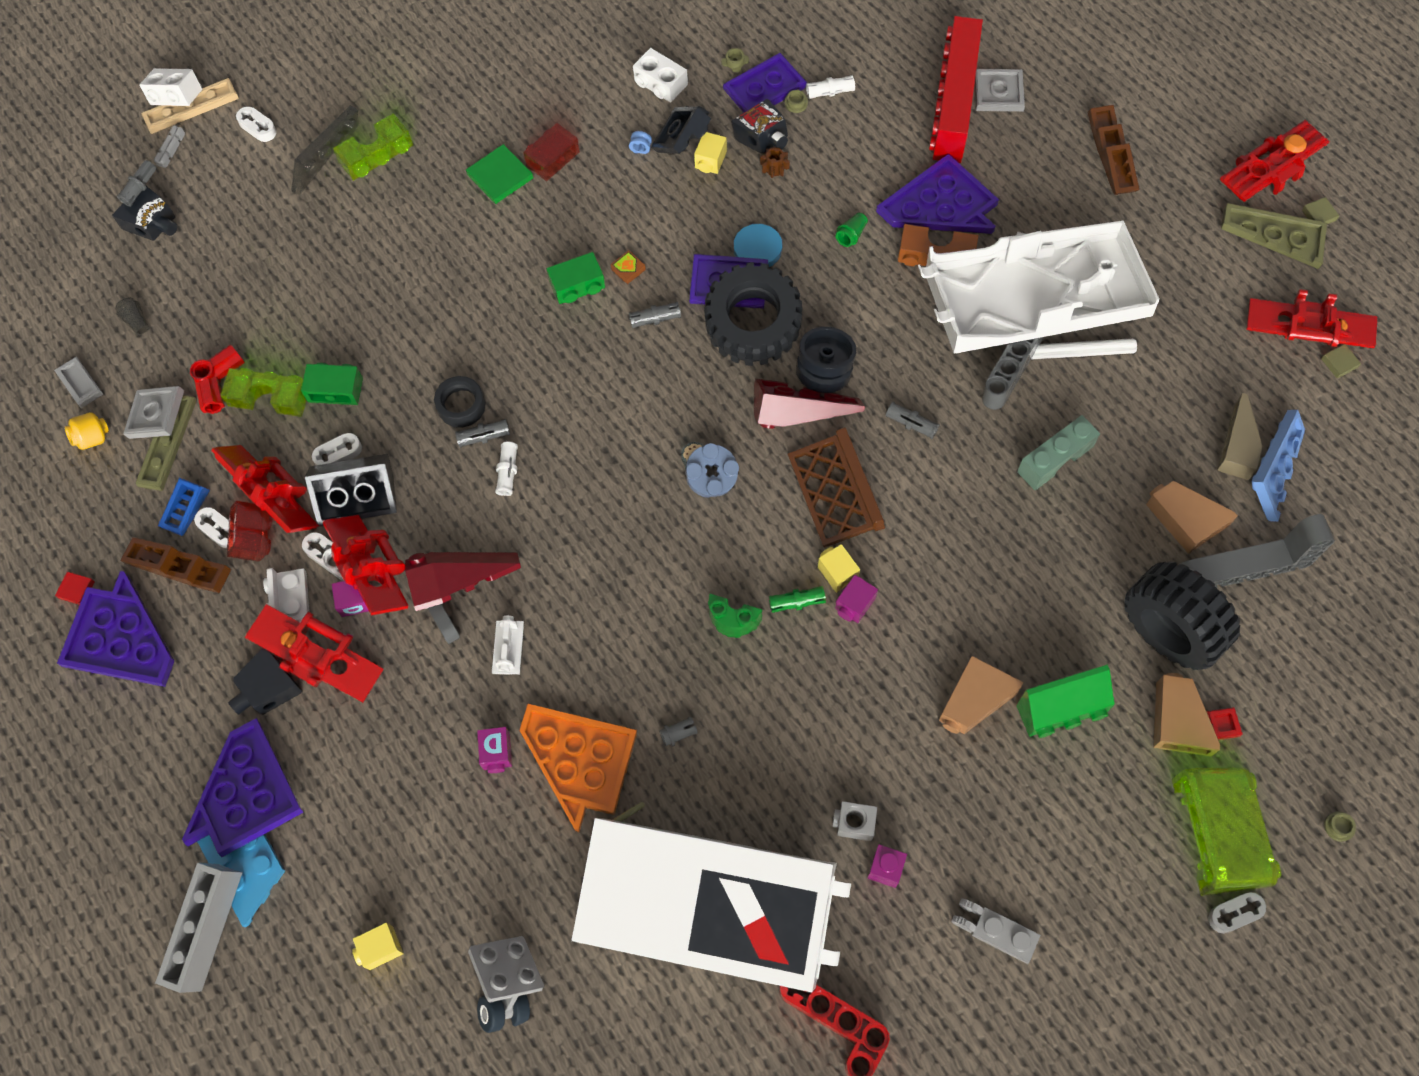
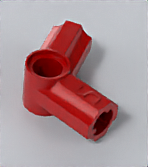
[190,345,245,414]

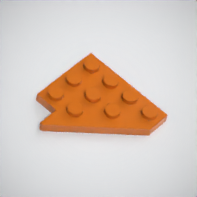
[520,704,637,832]

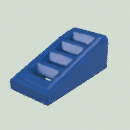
[158,477,210,536]

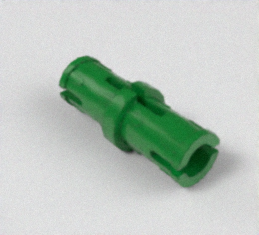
[769,586,826,613]

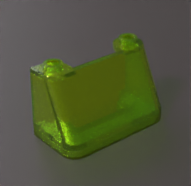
[1171,768,1281,896]

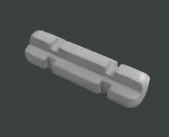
[154,125,185,168]

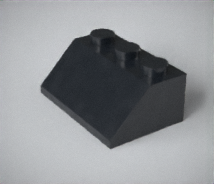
[305,454,397,526]

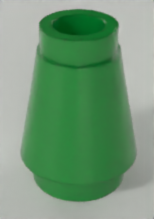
[835,213,868,247]

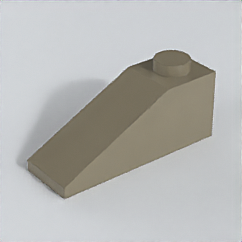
[1217,393,1263,480]

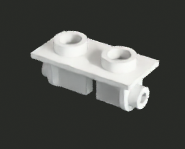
[492,615,524,675]

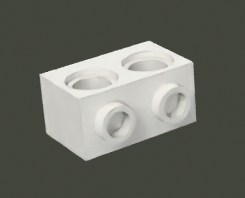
[633,48,688,103]
[140,68,202,106]

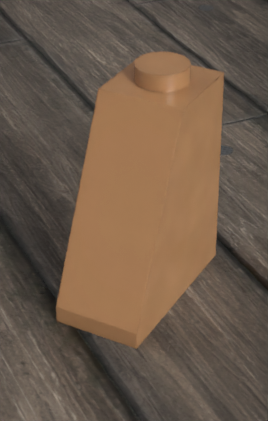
[1146,481,1238,554]
[939,656,1024,734]
[1153,673,1220,756]

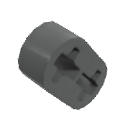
[428,604,461,645]

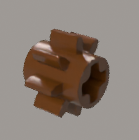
[760,148,790,178]

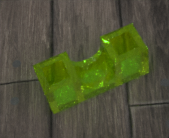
[333,113,413,181]
[221,368,307,417]

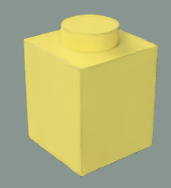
[694,132,727,174]
[818,544,860,593]
[352,923,403,970]

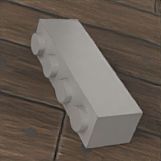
[155,863,243,993]

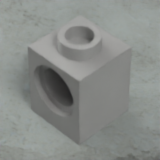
[832,801,877,841]

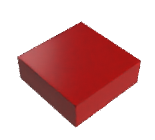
[55,572,95,605]
[1207,707,1243,740]

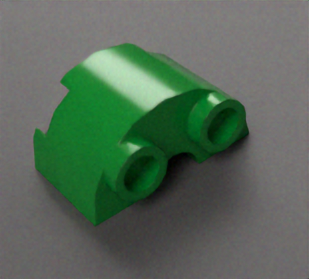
[708,593,762,638]

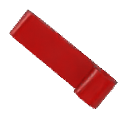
[779,985,890,1076]

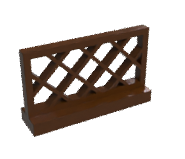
[788,427,885,547]

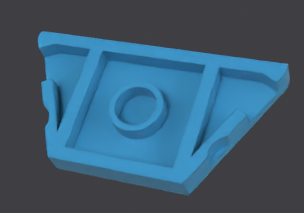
[197,834,285,928]

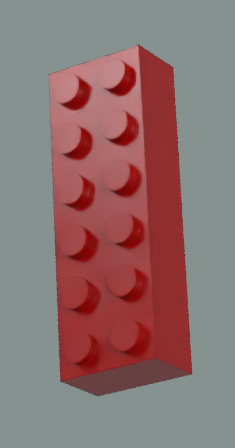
[929,16,983,164]

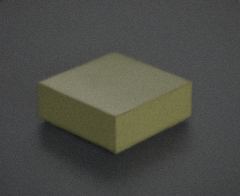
[1302,197,1339,224]
[1321,344,1361,378]

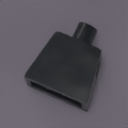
[228,648,302,715]

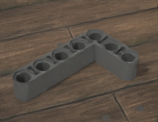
[982,337,1044,410]
[1179,514,1335,588]

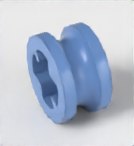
[629,131,652,154]

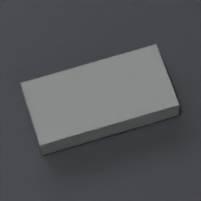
[54,356,104,408]

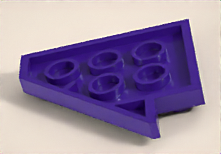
[876,154,999,234]
[57,571,175,687]
[182,718,303,857]

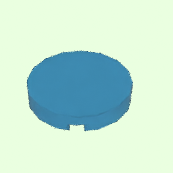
[734,224,782,267]

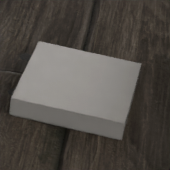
[975,69,1025,112]
[123,386,184,439]

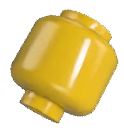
[65,412,109,450]

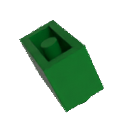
[546,252,605,304]
[301,363,363,405]

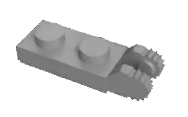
[951,898,1041,964]

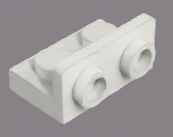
[263,568,309,622]

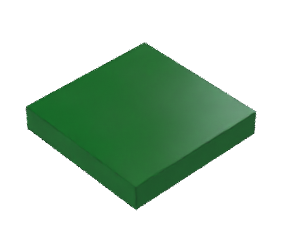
[466,144,533,204]

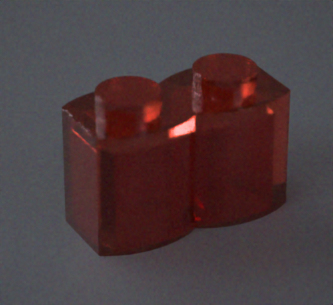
[227,500,273,562]

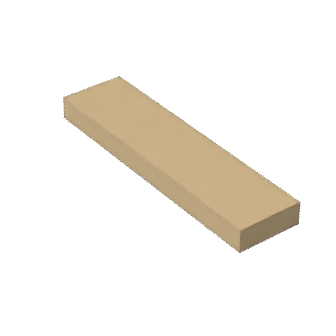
[141,78,239,134]

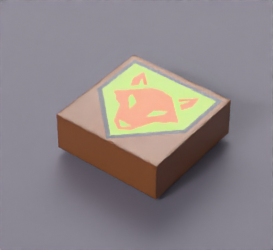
[611,250,646,284]

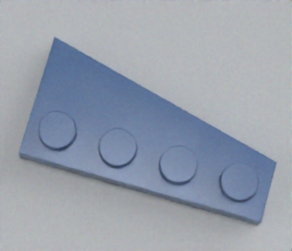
[1252,410,1305,522]

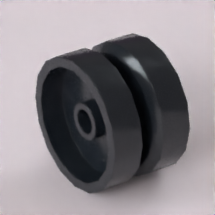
[796,327,857,393]

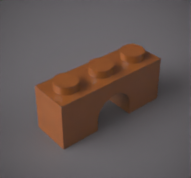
[898,224,979,266]

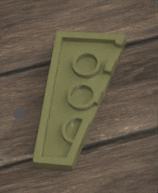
[1221,203,1327,269]

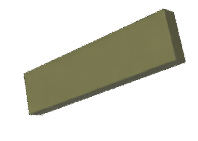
[135,395,197,491]

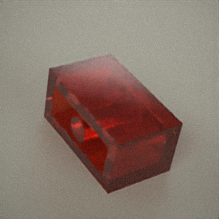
[523,123,580,182]

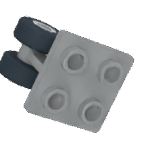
[468,936,544,1033]

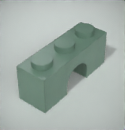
[1017,415,1100,490]

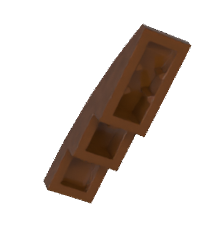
[1088,105,1139,195]
[120,537,232,593]

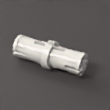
[806,75,855,99]
[495,442,518,496]

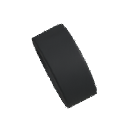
[434,376,486,428]

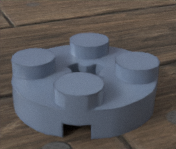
[685,443,739,498]

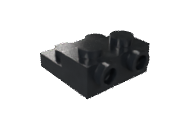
[651,106,711,154]

